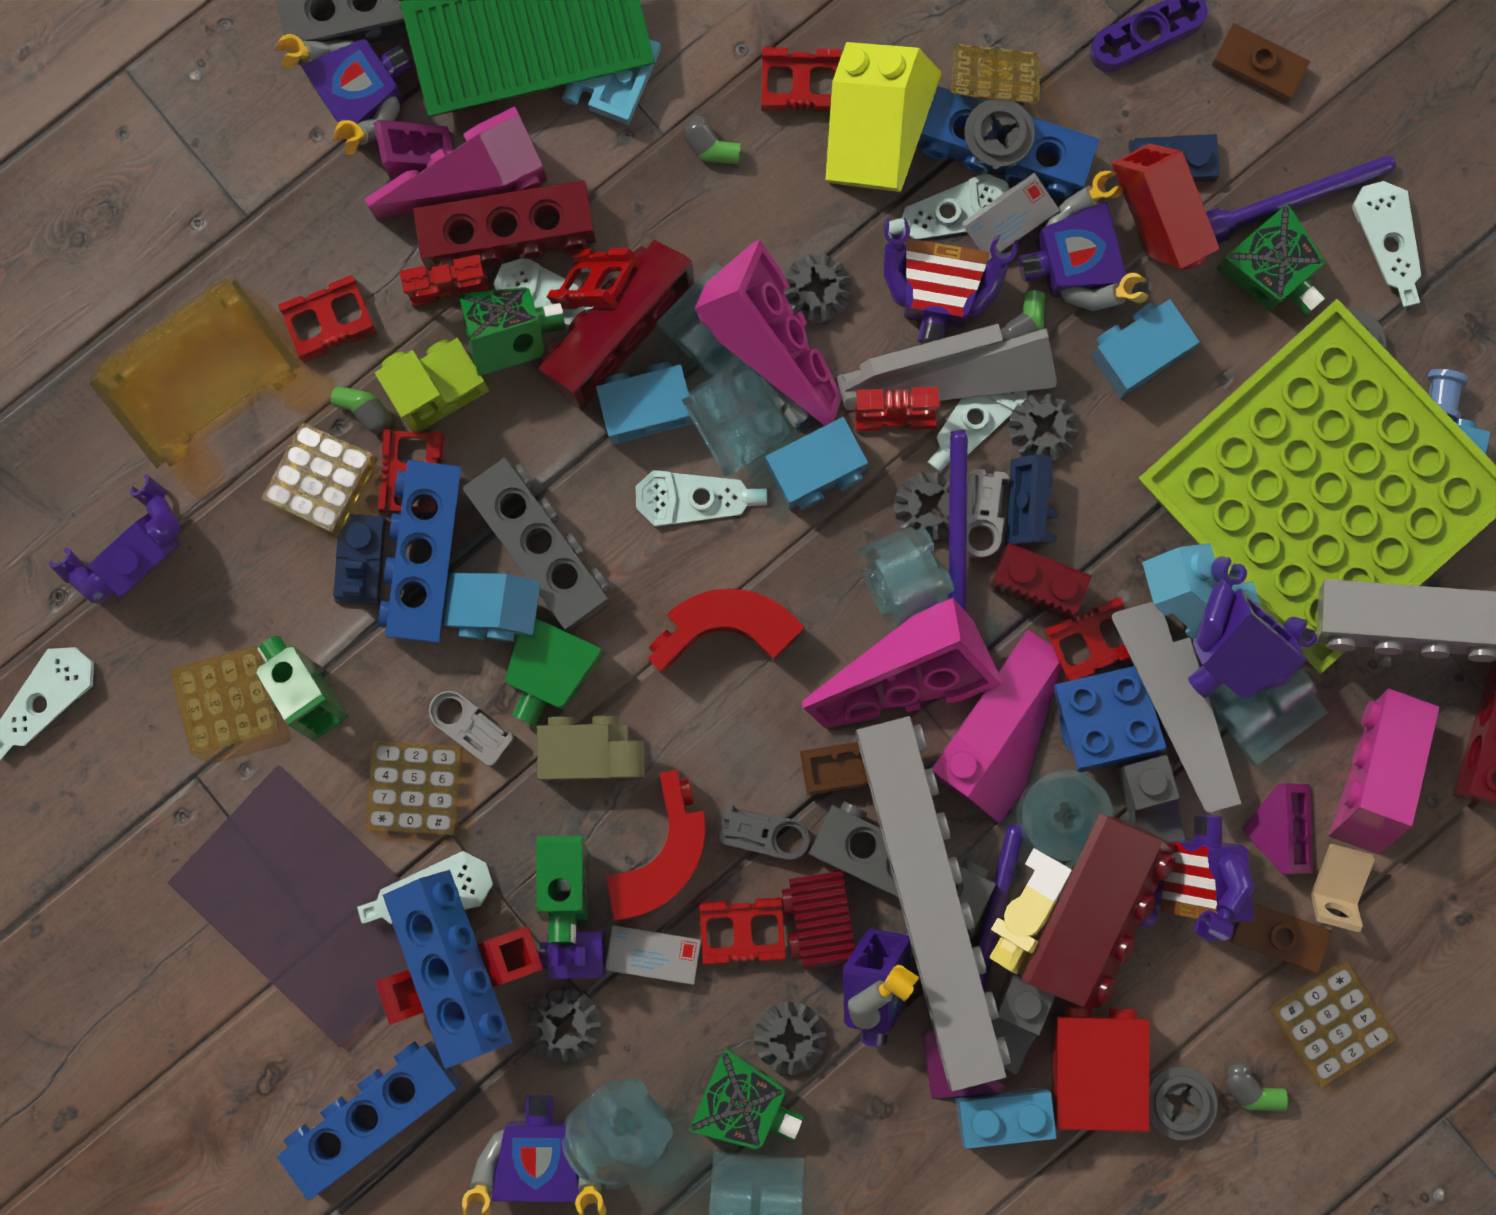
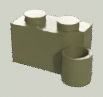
[537,716,645,781]

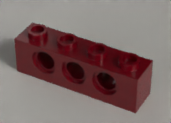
[413,180,596,270]
[1453,660,1496,809]

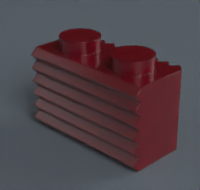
[989,543,1092,620]
[781,871,855,969]

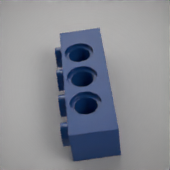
[917,86,1100,200]
[378,460,461,645]
[382,869,513,1069]
[276,1041,463,1201]

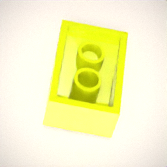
[825,42,942,192]

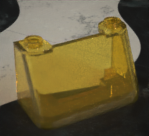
[89,273,300,468]

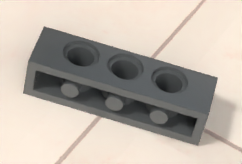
[276,0,408,44]
[462,457,611,634]
[808,801,996,933]

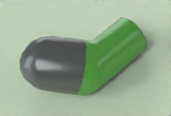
[684,116,741,165]
[1000,290,1045,341]
[331,386,393,433]
[1226,1063,1288,1111]

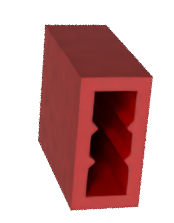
[1111,143,1220,270]
[1051,1006,1149,1132]

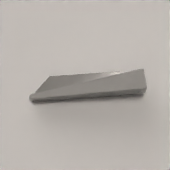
[836,324,1057,411]
[1112,602,1241,813]

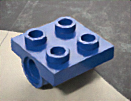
[1054,666,1166,773]

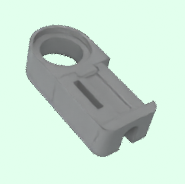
[967,469,1009,560]
[429,691,515,766]

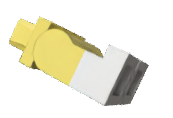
[989,848,1073,976]

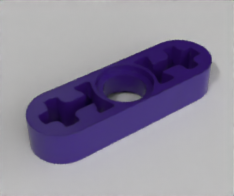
[1090,0,1208,72]

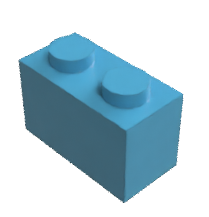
[1091,299,1200,399]
[596,362,695,445]
[765,416,868,511]
[442,573,541,642]
[955,1087,1057,1149]

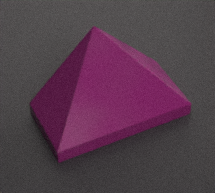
[374,120,453,180]
[1242,783,1314,874]
[921,1027,1004,1098]

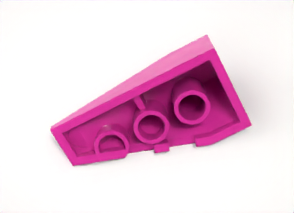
[365,106,547,219]
[695,240,842,426]
[802,598,1001,729]
[931,629,1064,824]

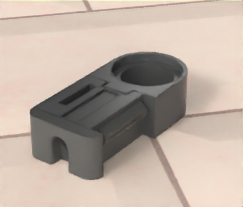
[719,805,810,860]

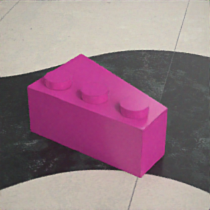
[1328,688,1439,854]

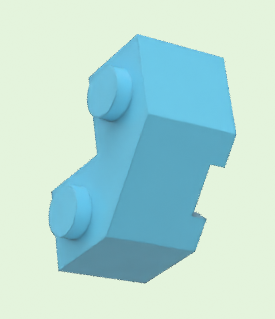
[1142,543,1260,640]

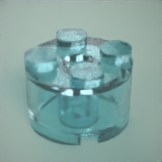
[857,526,954,629]
[1016,770,1113,861]
[562,1078,673,1190]

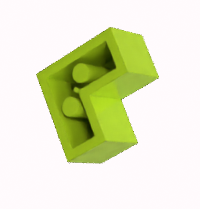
[374,337,490,432]

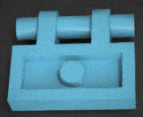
[561,39,661,126]

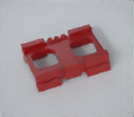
[761,47,842,112]
[546,248,641,309]
[399,254,491,307]
[278,275,377,363]
[854,387,940,432]
[378,429,446,515]
[1043,597,1131,682]
[699,897,786,965]

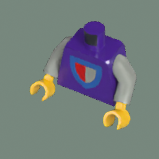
[275,34,413,155]
[1018,171,1148,311]
[843,928,919,1047]
[462,1095,606,1215]

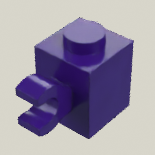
[539,930,606,979]

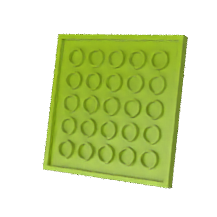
[1137,299,1496,674]

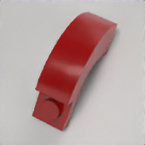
[647,588,805,675]
[606,770,706,921]
[375,926,543,1025]

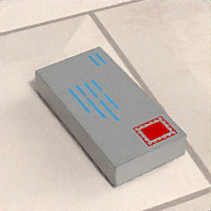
[962,173,1060,260]
[605,925,701,985]

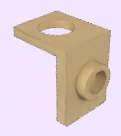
[1311,844,1375,932]

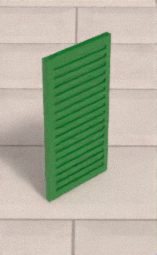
[399,0,655,118]

